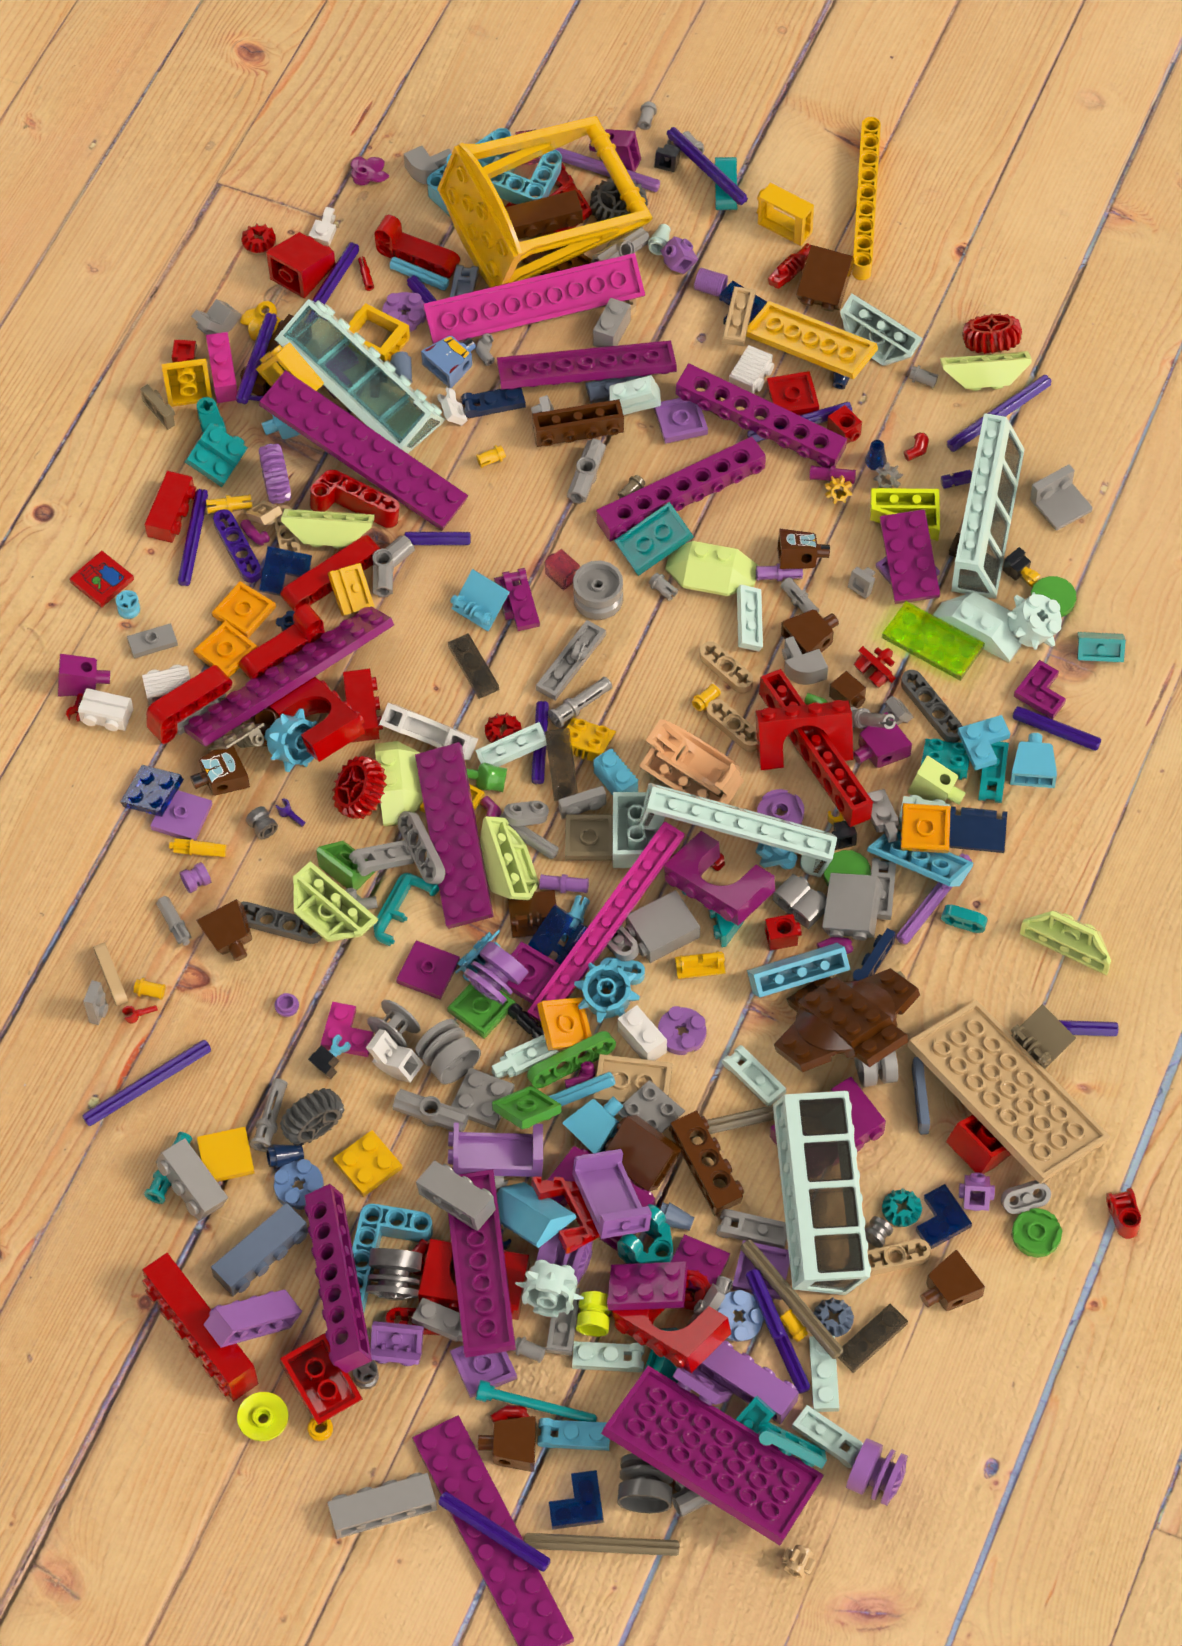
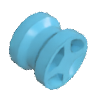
[116,590,140,619]

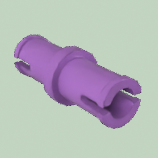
[756,563,803,582]
[539,874,589,893]

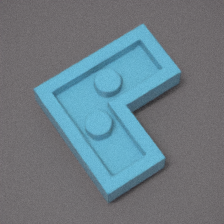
[958,715,1010,770]

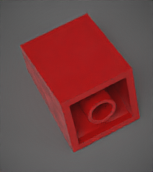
[266,232,336,299]

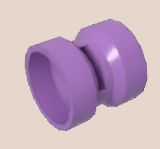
[179,862,212,893]

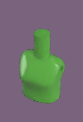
[466,763,507,792]

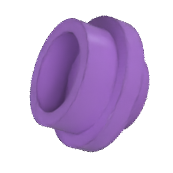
[275,993,299,1017]

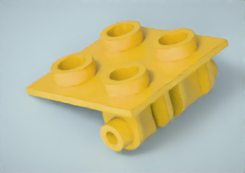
[558,718,616,762]

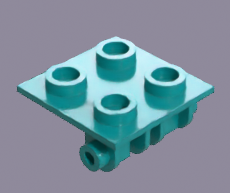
[921,739,970,780]

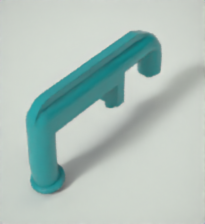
[374,873,439,946]

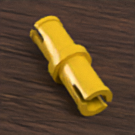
[206,494,252,514]

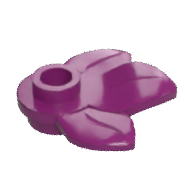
[351,156,389,185]

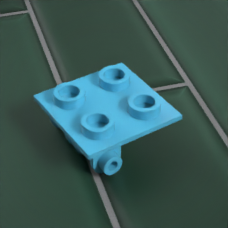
[450,569,510,631]
[455,930,501,982]

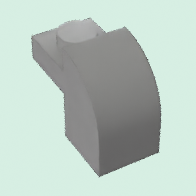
[404,146,452,184]
[191,299,242,335]
[782,636,828,685]

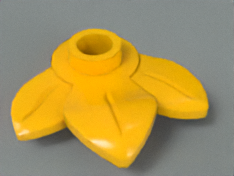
[240,301,281,341]

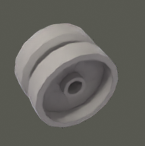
[573,561,623,620]
[854,1051,898,1088]

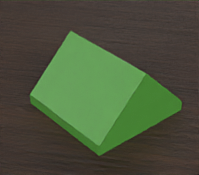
[316,841,376,891]

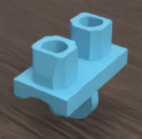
[756,843,798,870]

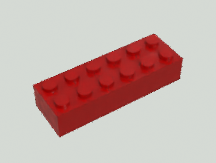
[142,1253,259,1402]

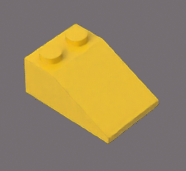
[161,358,213,407]

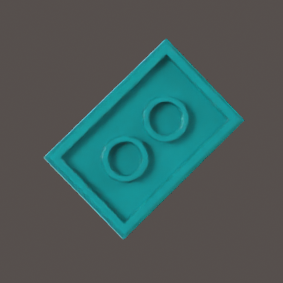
[614,502,694,576]

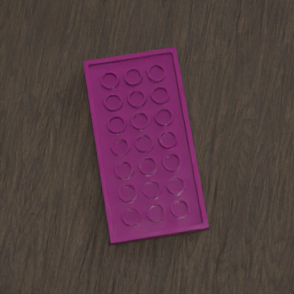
[601,1366,824,1546]

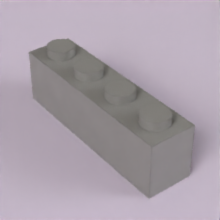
[327,1473,437,1539]

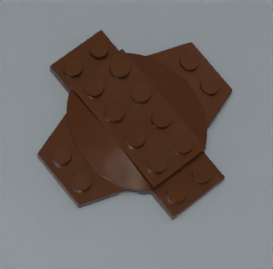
[774,968,920,1072]

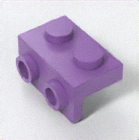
[370,1321,424,1366]

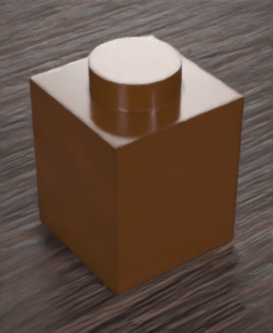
[829,671,866,708]

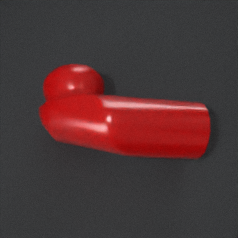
[904,432,929,461]

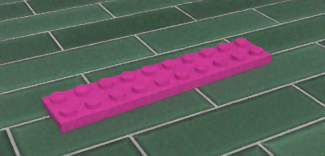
[423,253,645,344]

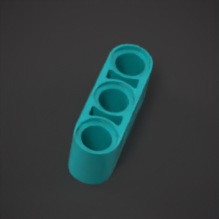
[715,157,737,210]

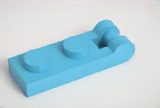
[537,1418,610,1451]

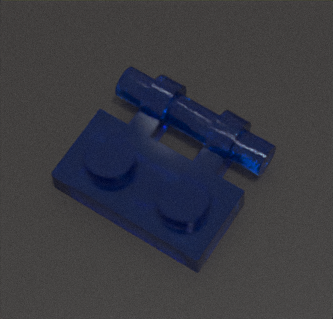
[528,904,588,965]

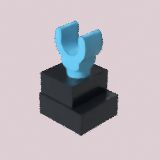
[308,1034,351,1079]

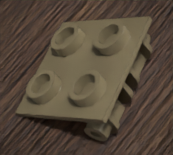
[208,722,264,750]
[1011,1004,1076,1069]

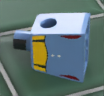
[421,336,476,388]

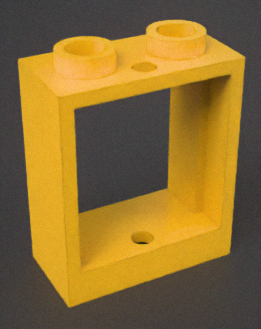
[756,182,814,246]
[340,303,410,362]
[256,342,324,391]

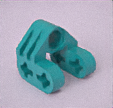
[617,1204,673,1264]

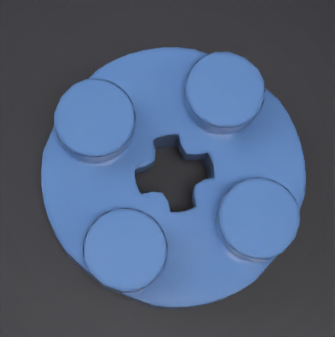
[274,1159,324,1210]
[717,1290,764,1342]

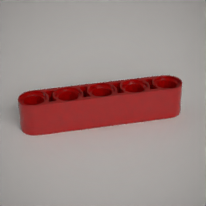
[280,535,381,612]

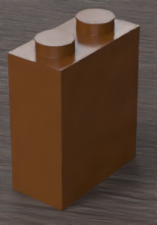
[796,245,855,312]
[604,1115,682,1191]

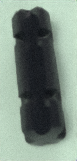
[508,1003,544,1039]

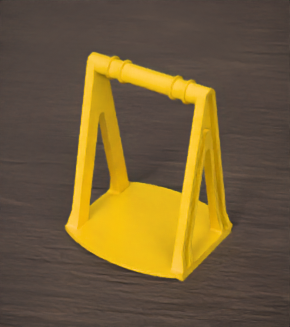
[437,116,653,288]

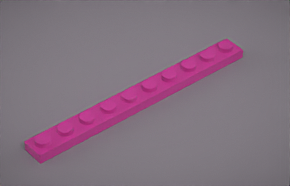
[527,821,685,1022]

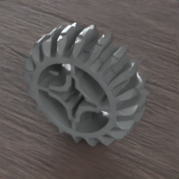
[590,176,648,221]
[280,1088,345,1145]

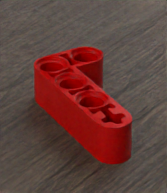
[374,214,461,279]
[309,470,400,528]
[239,604,325,680]
[146,665,233,744]

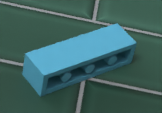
[747,943,851,998]

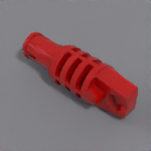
[768,243,811,289]

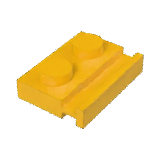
[328,563,374,617]

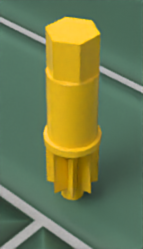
[169,838,227,857]

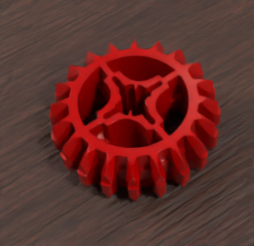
[962,313,1022,354]
[332,756,387,819]

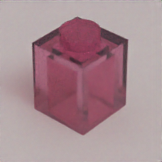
[545,549,580,591]

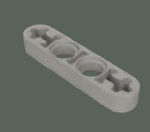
[398,811,445,885]

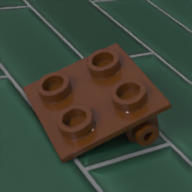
[508,890,560,938]

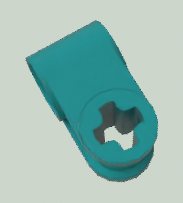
[196,397,227,433]

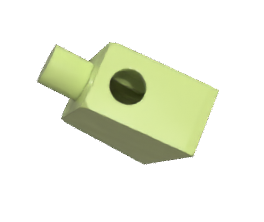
[907,756,966,805]

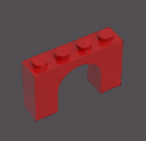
[268,677,365,762]
[755,700,854,770]
[418,1239,530,1320]
[612,1306,732,1373]

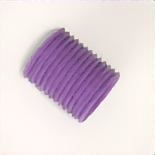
[694,268,728,297]

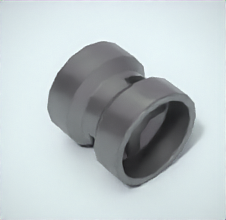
[246,806,278,840]

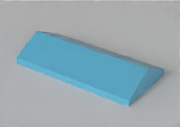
[867,830,973,887]
[497,1182,577,1248]

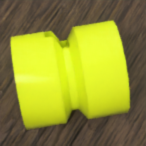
[576,1291,611,1337]

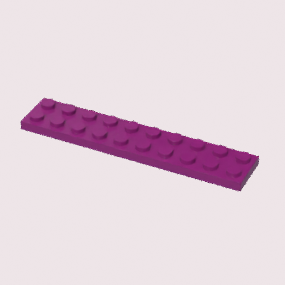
[259,370,468,531]
[183,606,394,747]
[412,1415,574,1646]

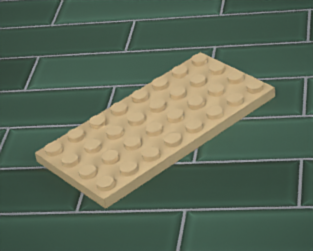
[907,1000,1110,1184]

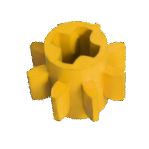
[825,475,852,504]

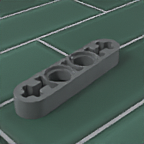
[901,670,963,743]
[241,901,323,944]

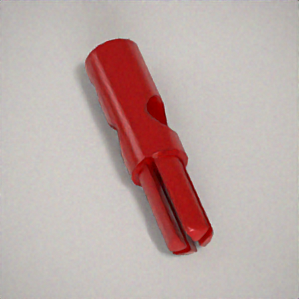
[358,256,374,291]

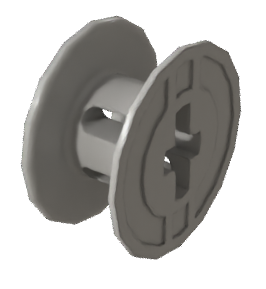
[367,1000,421,1048]

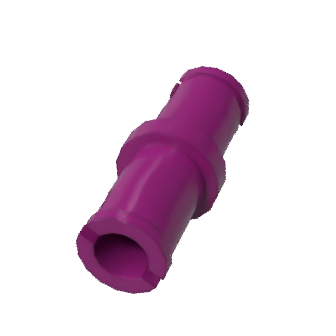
[809,465,856,484]

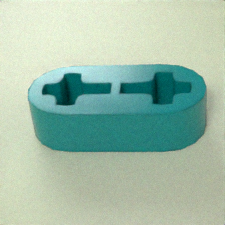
[941,904,988,933]

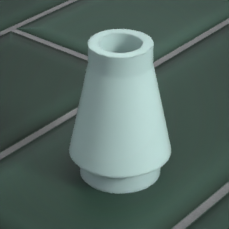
[648,224,671,255]

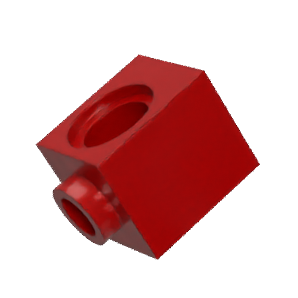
[827,405,862,445]
[764,914,802,951]

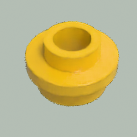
[307,1418,333,1441]

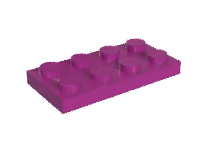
[880,509,940,604]

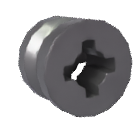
[865,1216,893,1248]
[352,1360,379,1389]

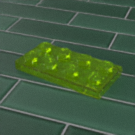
[882,601,985,681]

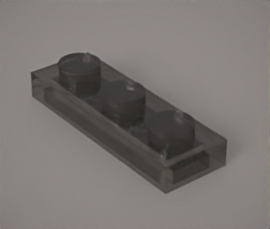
[448,633,499,699]
[545,728,578,801]
[838,1304,908,1373]

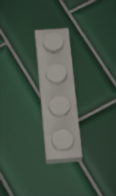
[536,620,606,701]

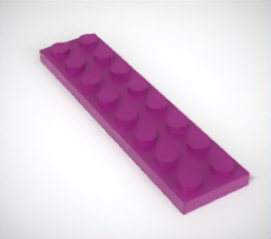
[497,340,677,389]
[415,742,494,929]
[448,1169,516,1358]

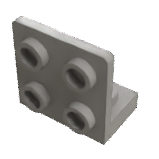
[1030,464,1093,530]

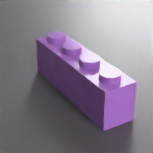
[204,1289,302,1348]
[697,1340,799,1425]

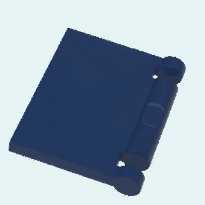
[949,806,1008,853]

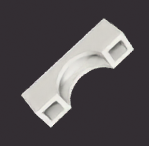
[380,703,478,760]

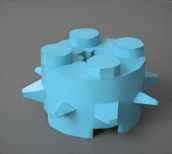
[264,709,317,772]
[574,959,640,1023]

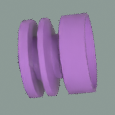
[463,941,529,1005]
[536,1227,593,1284]
[846,1438,908,1506]

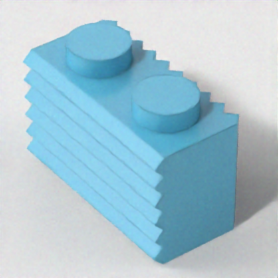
[593,749,638,795]

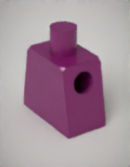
[589,129,641,172]
[58,654,110,697]
[853,712,912,768]

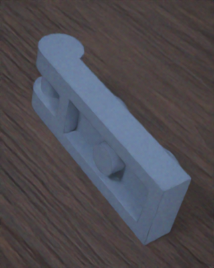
[450,264,479,297]

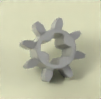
[873,462,903,488]

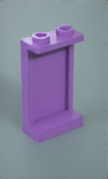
[448,1123,543,1177]
[572,1149,652,1239]

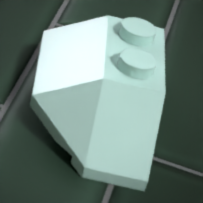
[840,293,923,366]
[930,592,1021,663]

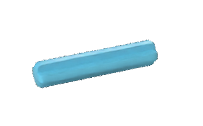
[390,257,449,291]
[549,1072,616,1107]

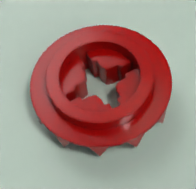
[241,223,276,253]
[485,712,522,743]
[684,1269,712,1310]

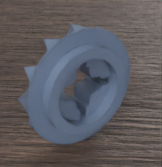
[814,1297,854,1337]

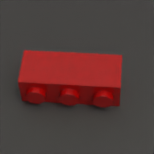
[145,471,196,543]
[343,668,383,743]

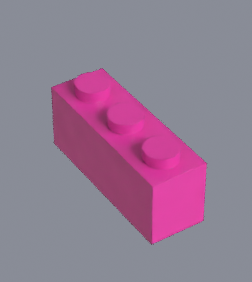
[206,332,238,403]

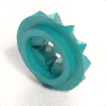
[882,1188,922,1227]

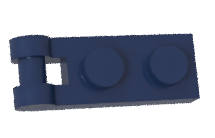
[461,387,526,418]
[853,928,896,981]

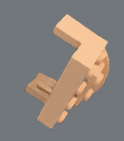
[639,719,744,804]

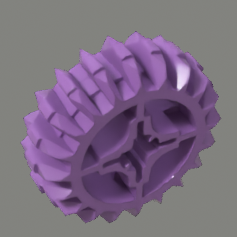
[259,444,291,504]

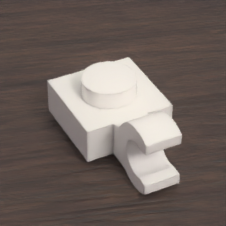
[309,207,336,246]
[437,387,468,426]

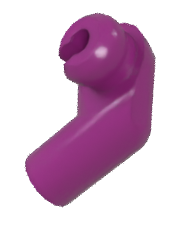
[240,519,270,546]
[480,796,502,817]
[816,937,854,954]
[564,1061,596,1089]

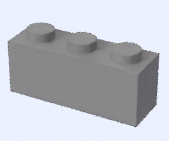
[156,1139,228,1221]
[416,1160,496,1231]

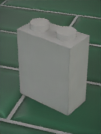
[823,873,882,940]
[624,890,700,963]

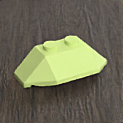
[940,351,1032,391]
[281,509,374,549]
[665,541,759,596]
[375,741,423,826]
[480,816,539,900]
[293,861,378,942]
[1020,911,1111,975]

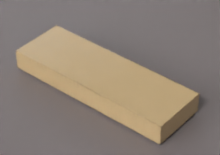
[722,286,756,346]

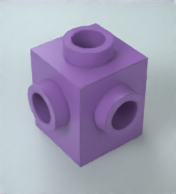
[660,236,698,274]
[959,1173,995,1211]

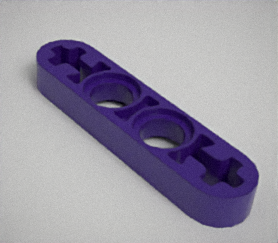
[213,509,262,583]

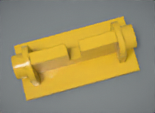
[675,951,726,979]

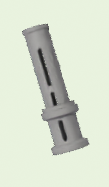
[548,677,612,728]
[851,707,896,729]
[250,1079,288,1152]

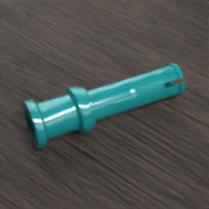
[144,1132,192,1204]

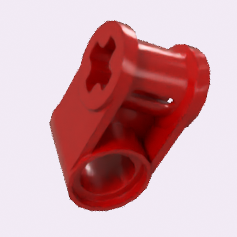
[1106,1188,1141,1239]

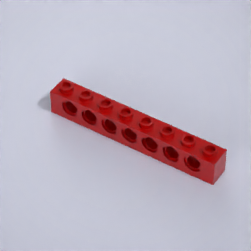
[759,669,873,827]

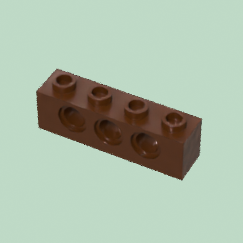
[669,1110,744,1216]

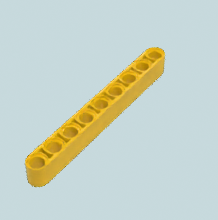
[852,117,881,280]

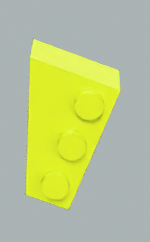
[870,488,940,541]

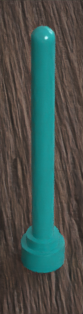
[475,1380,597,1422]

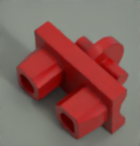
[854,646,896,688]

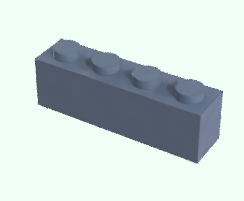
[211,1203,309,1296]

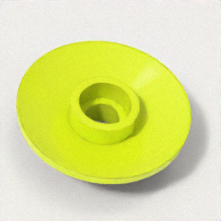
[237,1392,289,1441]

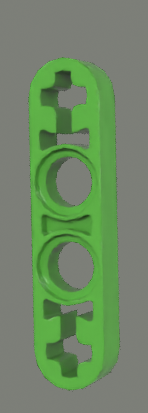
[527,1031,616,1088]

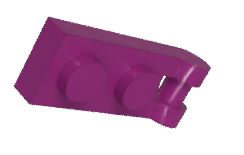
[502,568,540,631]

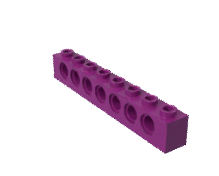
[675,363,847,468]
[596,437,766,542]
[304,1184,372,1373]

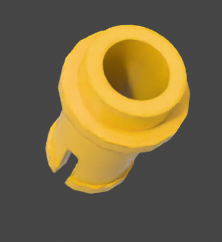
[476,445,506,468]
[692,684,721,712]
[133,978,166,1000]
[779,1308,809,1342]

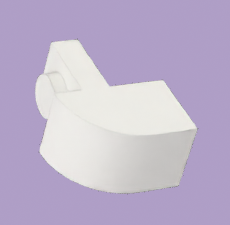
[366,1029,423,1083]

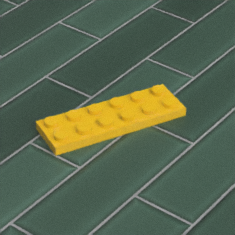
[746,301,878,379]

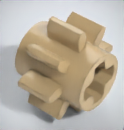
[782,1545,815,1578]

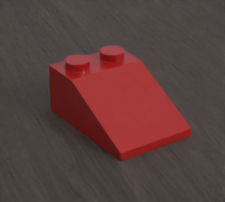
[946,1115,1011,1174]
[280,1333,363,1425]

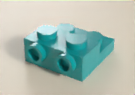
[185,423,248,487]

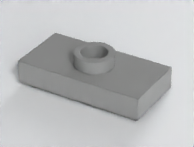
[127,623,178,659]
[686,1284,725,1327]

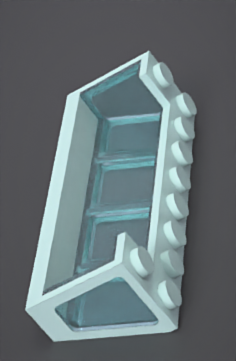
[275,299,446,454]

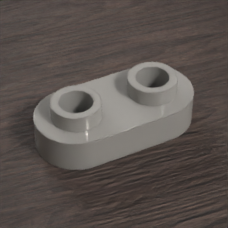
[502,801,549,827]
[606,925,639,961]
[1001,1180,1051,1214]

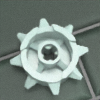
[1007,592,1062,650]
[515,1260,584,1317]

